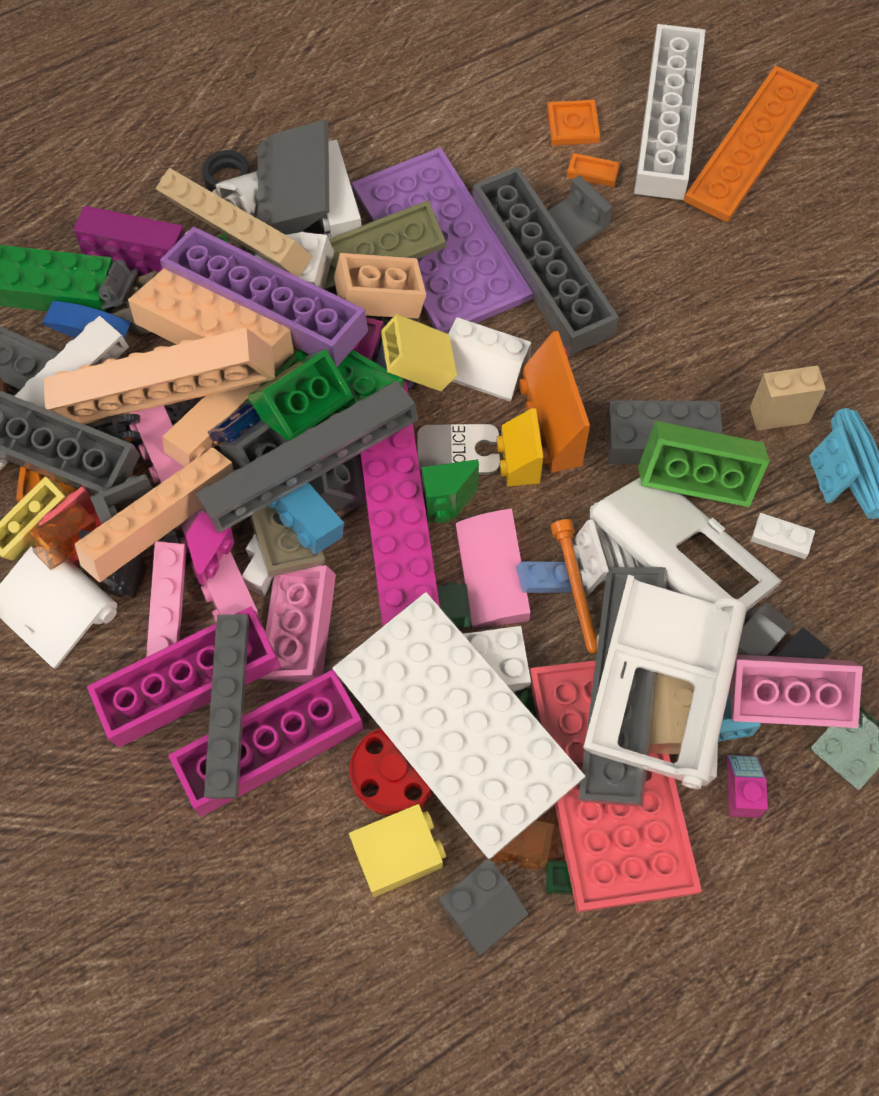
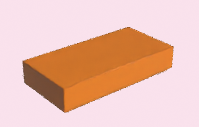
[567,153,621,187]

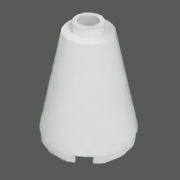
[213,171,258,218]

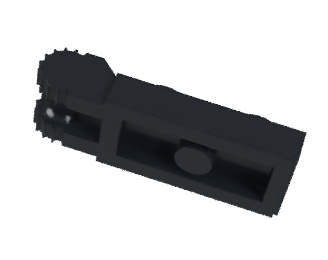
[84,414,140,442]

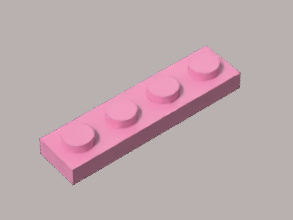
[146,541,187,657]

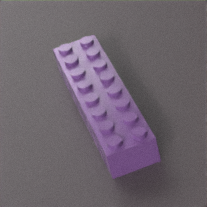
[160,226,368,367]

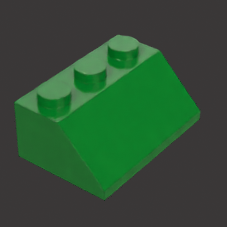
[247,349,354,441]

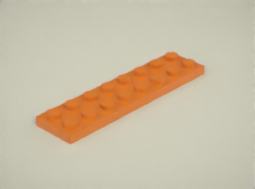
[684,65,818,223]

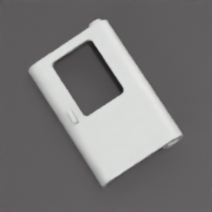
[590,478,782,612]
[584,575,747,789]

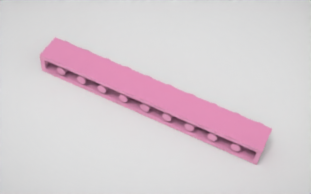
[129,406,259,622]

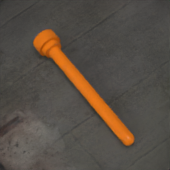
[551,519,597,654]

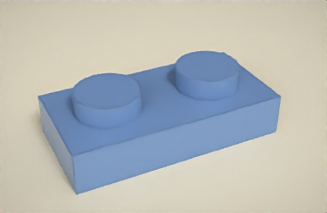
[516,562,572,593]

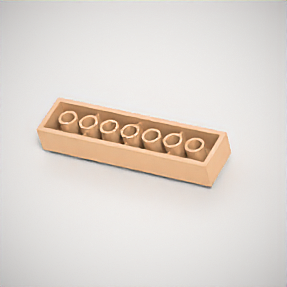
[44,327,275,424]

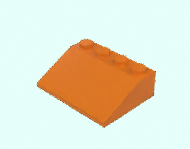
[519,331,590,473]

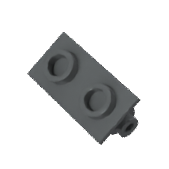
[99,259,139,309]

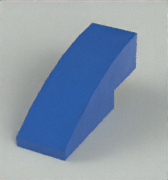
[43,301,131,340]

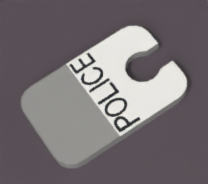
[417,424,500,475]

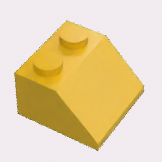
[496,408,543,487]

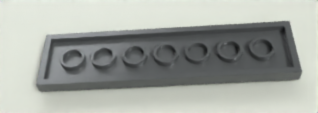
[578,567,668,807]

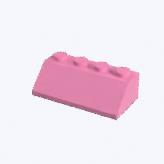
[729,654,863,728]

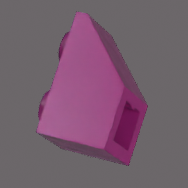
[185,512,234,586]

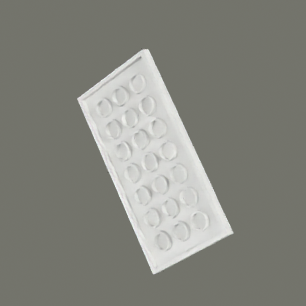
[332,592,585,859]

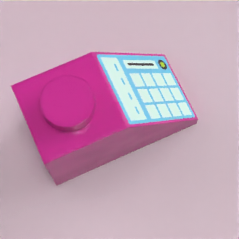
[726,755,768,818]

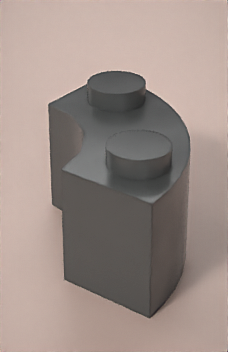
[737,603,795,656]

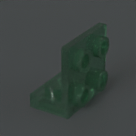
[811,706,879,789]

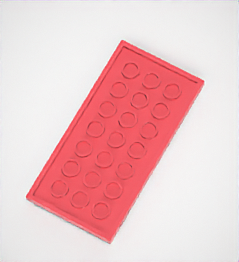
[529,660,702,913]

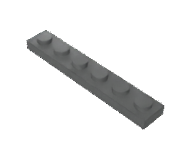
[204,614,249,799]

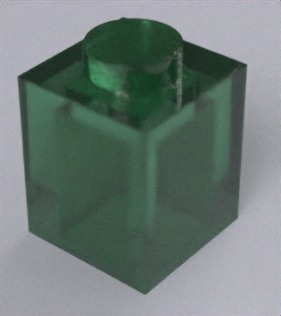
[438,582,471,628]

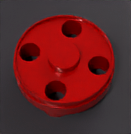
[349,728,434,817]

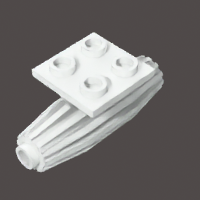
[572,500,643,597]

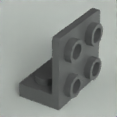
[548,175,613,250]
[90,474,153,524]

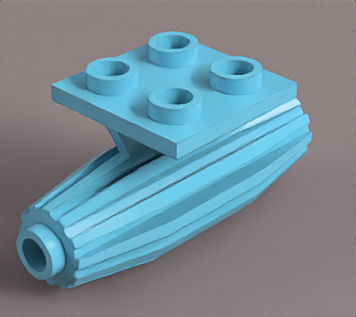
[809,408,879,519]

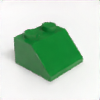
[422,459,479,523]

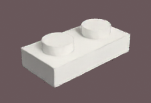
[751,513,815,559]

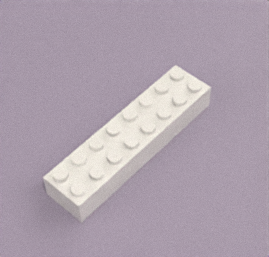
[634,24,705,200]

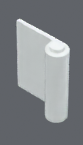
[0,539,117,669]

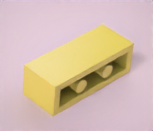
[0,476,69,562]

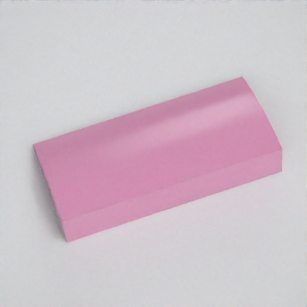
[456,509,530,629]
[261,565,336,683]

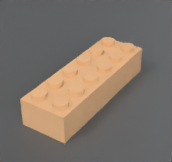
[128,269,294,386]

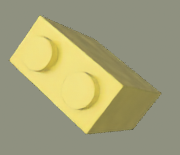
[381,314,457,391]
[349,804,446,898]

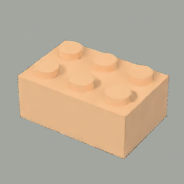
[334,253,426,318]

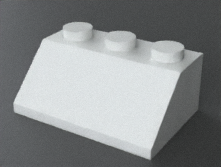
[449,317,531,402]

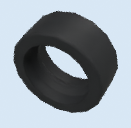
[202,150,250,193]

